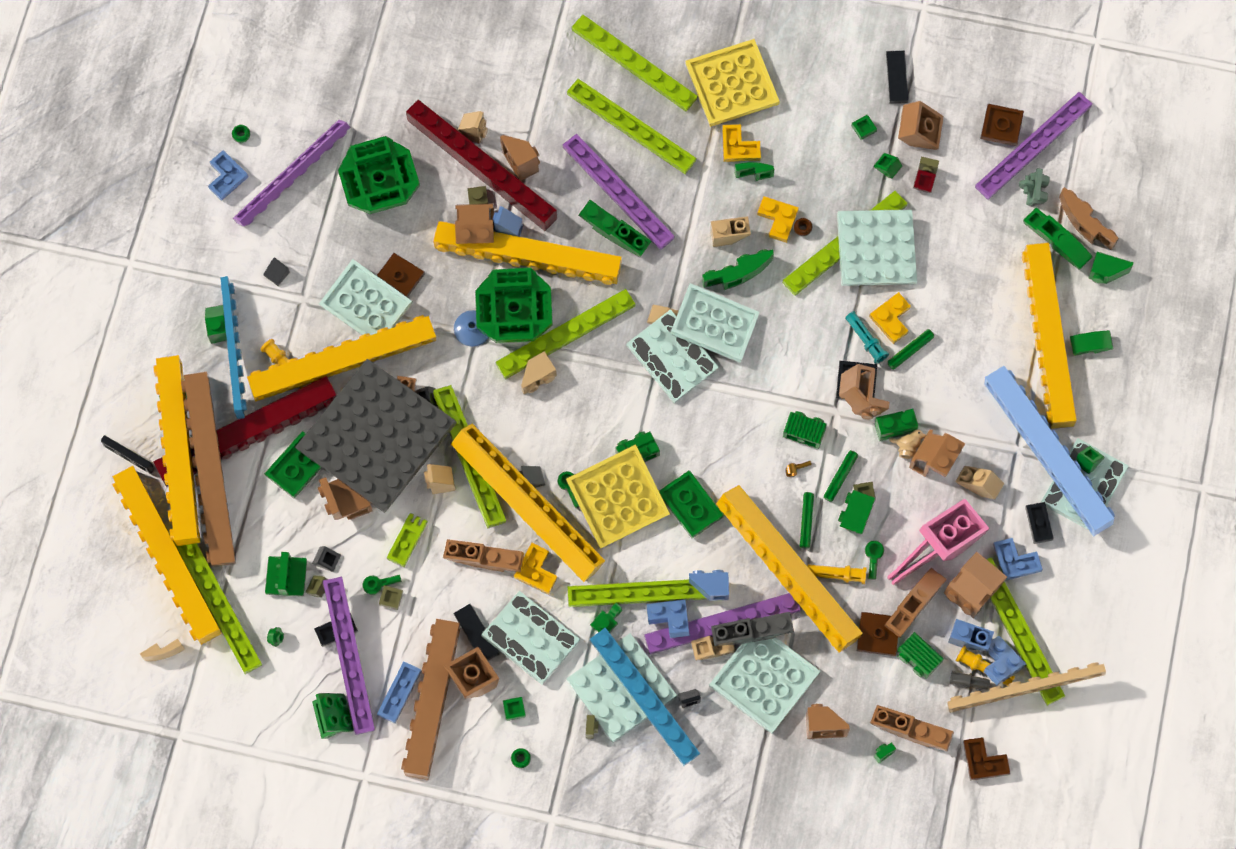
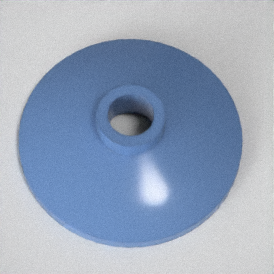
[454,310,488,347]

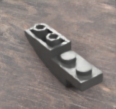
[711,612,794,646]

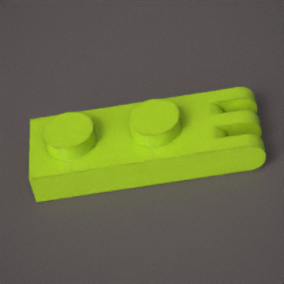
[387,513,428,568]

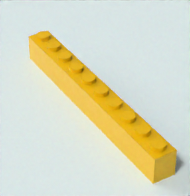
[433,221,622,285]
[1022,243,1077,429]
[247,315,436,402]
[153,355,201,546]
[451,423,605,582]
[112,466,222,645]
[716,485,863,653]

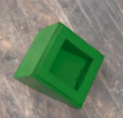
[874,153,902,179]
[1076,446,1104,474]

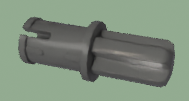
[950,671,990,690]

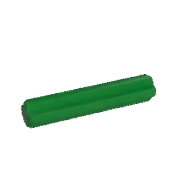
[887,329,935,370]
[823,450,858,502]
[800,492,814,549]

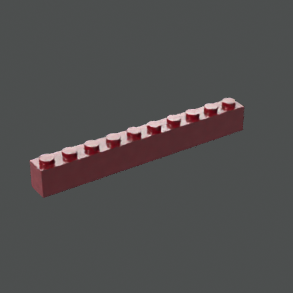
[406,99,557,231]
[153,376,337,486]

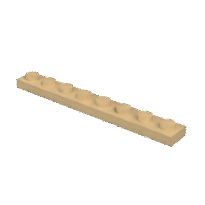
[947,662,1106,713]

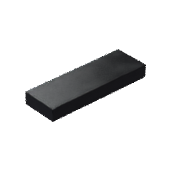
[886,50,908,104]
[101,435,155,474]
[453,604,500,661]

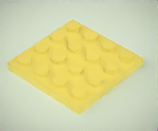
[685,39,780,127]
[566,445,670,549]

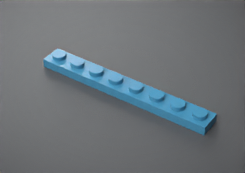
[220,276,247,419]
[590,628,700,766]

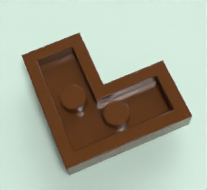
[963,737,1010,781]

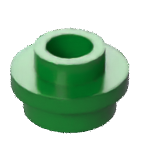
[232,125,250,143]
[267,627,284,647]
[511,748,531,768]

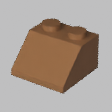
[898,101,944,150]
[500,135,540,181]
[444,647,499,699]
[806,704,850,739]

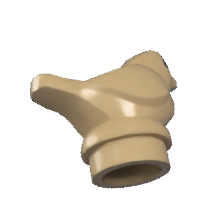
[889,429,926,459]

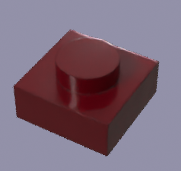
[913,169,936,193]

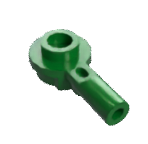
[557,471,579,508]
[865,541,884,580]
[362,574,402,595]

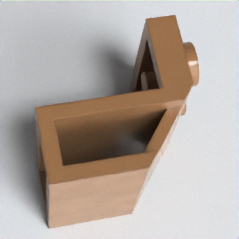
[455,203,494,244]
[839,364,890,419]
[909,429,965,477]
[318,477,373,520]
[944,552,1007,618]

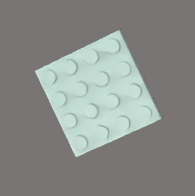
[837,210,917,286]
[566,633,677,743]
[709,638,820,734]

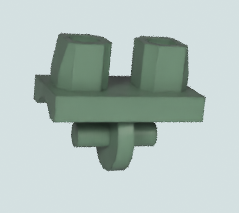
[1019,168,1050,206]

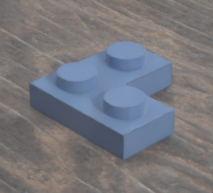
[208,150,249,201]
[993,538,1043,581]
[646,599,690,638]
[984,636,1026,686]

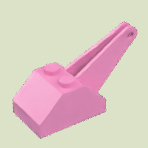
[887,499,989,585]

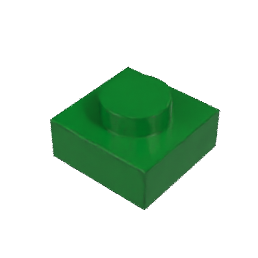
[851,114,877,140]
[503,697,526,721]
[874,742,896,764]

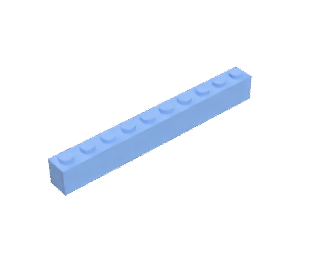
[984,366,1115,537]

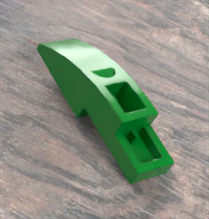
[578,200,652,257]
[1023,208,1092,270]
[702,249,774,290]

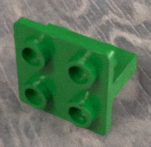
[265,552,307,596]
[312,693,354,739]

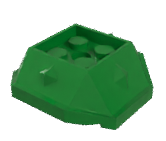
[338,136,420,214]
[475,268,553,343]

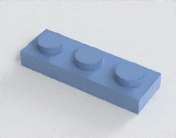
[377,661,422,724]

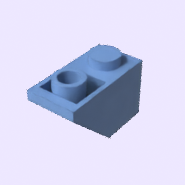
[493,206,523,237]
[689,570,729,601]
[948,619,994,651]

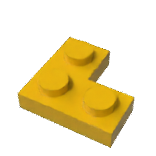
[722,124,761,162]
[757,196,799,243]
[869,292,911,344]
[514,543,558,595]

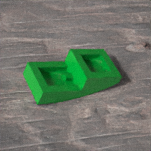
[734,162,775,181]
[1070,330,1114,356]

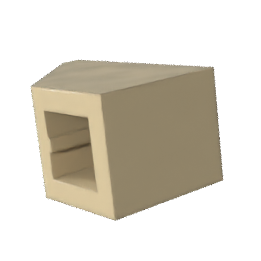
[458,111,488,144]
[710,216,751,247]
[521,351,557,394]
[424,464,455,494]
[955,466,1004,499]

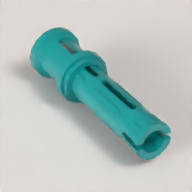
[845,311,889,364]

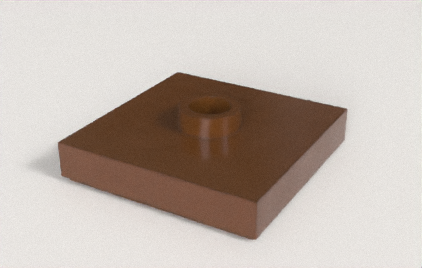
[980,104,1024,146]
[377,253,425,298]
[856,612,898,657]

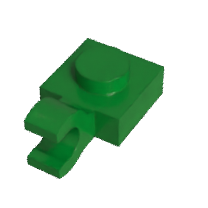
[590,603,622,633]

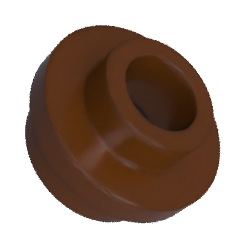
[794,218,813,236]

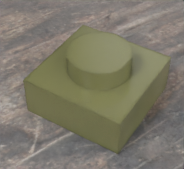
[918,156,939,174]
[467,186,488,204]
[853,481,876,501]
[305,575,328,598]
[379,585,403,610]
[585,715,599,739]

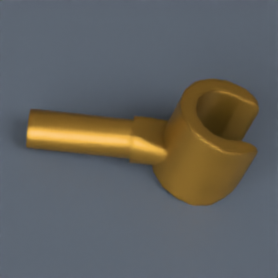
[786,461,812,477]

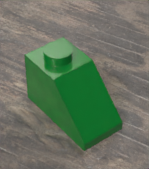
[1088,252,1134,284]
[205,305,227,344]

